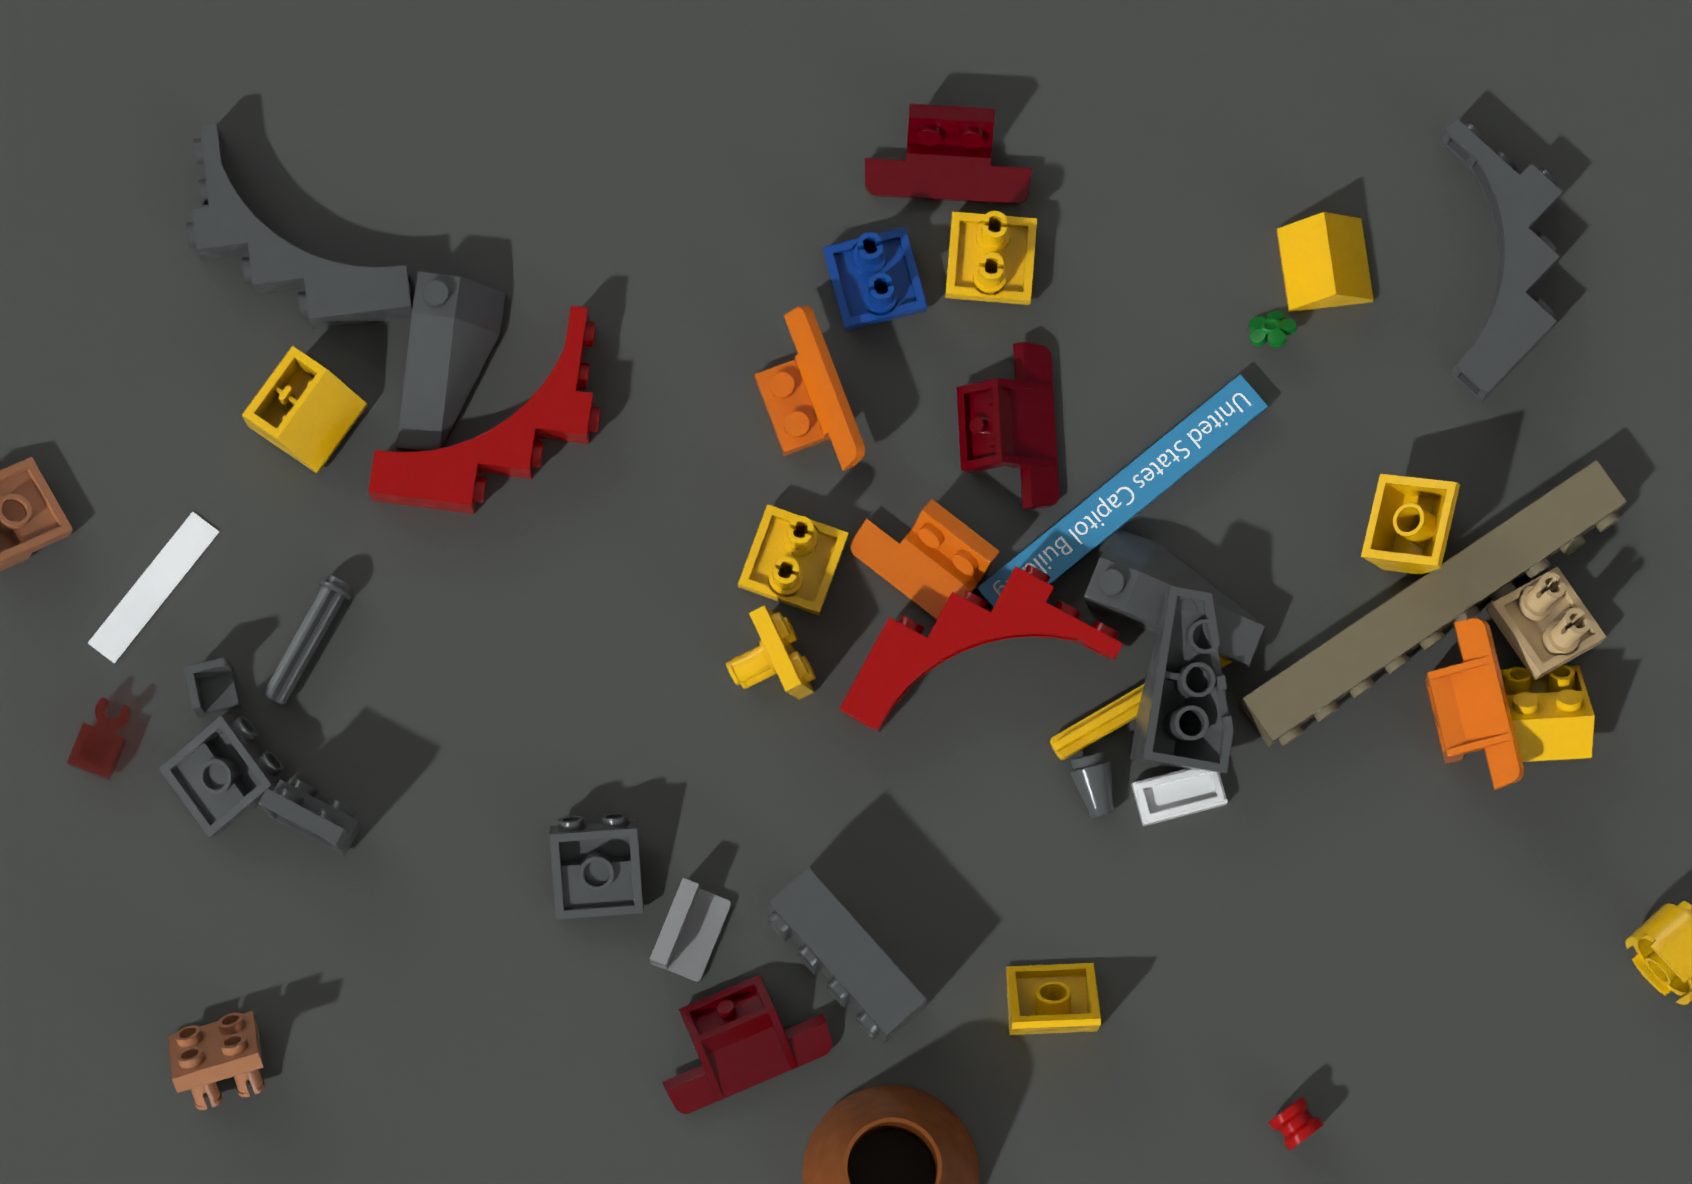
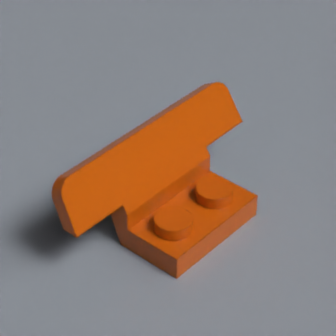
[754,305,865,471]
[850,499,1000,620]
[1425,618,1524,791]

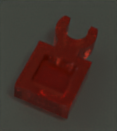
[67,697,131,781]

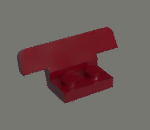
[864,104,1032,205]
[956,342,1059,509]
[662,975,832,1114]

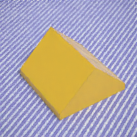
[1276,212,1374,312]
[1006,963,1101,1035]

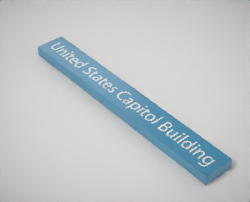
[977,374,1268,609]

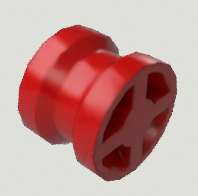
[1268,1096,1324,1151]

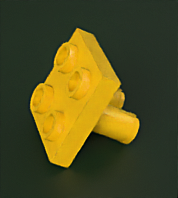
[945,211,1037,305]
[738,504,849,616]
[725,605,816,700]

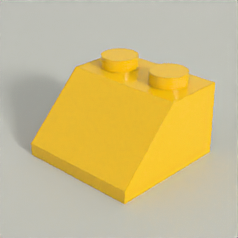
[1361,474,1460,575]

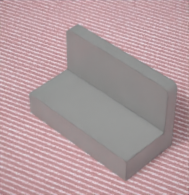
[650,878,731,982]

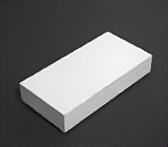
[1131,769,1228,826]

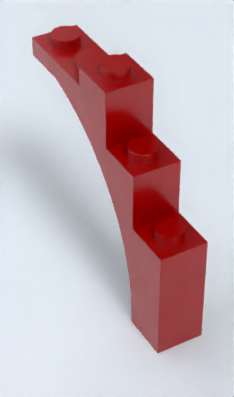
[368,306,601,514]
[839,565,1123,733]

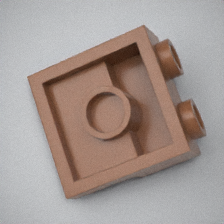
[0,457,73,572]

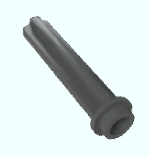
[264,574,351,705]

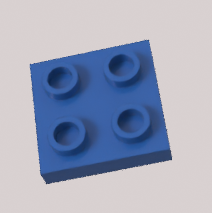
[823,226,927,332]

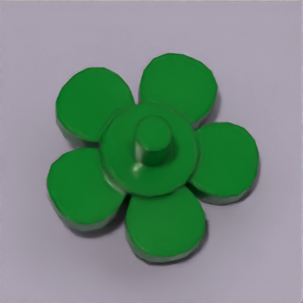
[1248,311,1297,348]

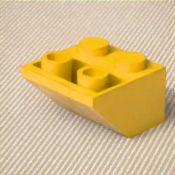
[242,346,368,474]
[1501,665,1595,762]

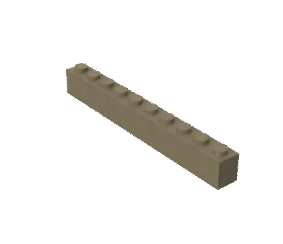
[1239,460,1627,747]

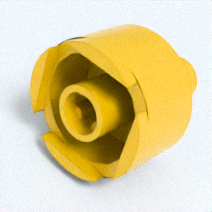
[1625,901,1692,1005]

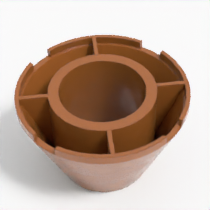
[802,1085,979,1184]

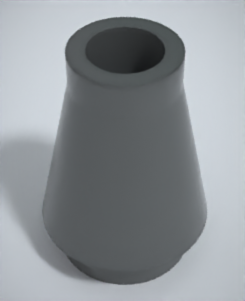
[1069,751,1115,818]

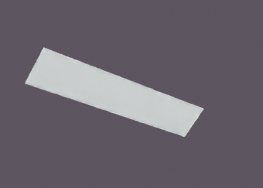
[88,512,219,664]

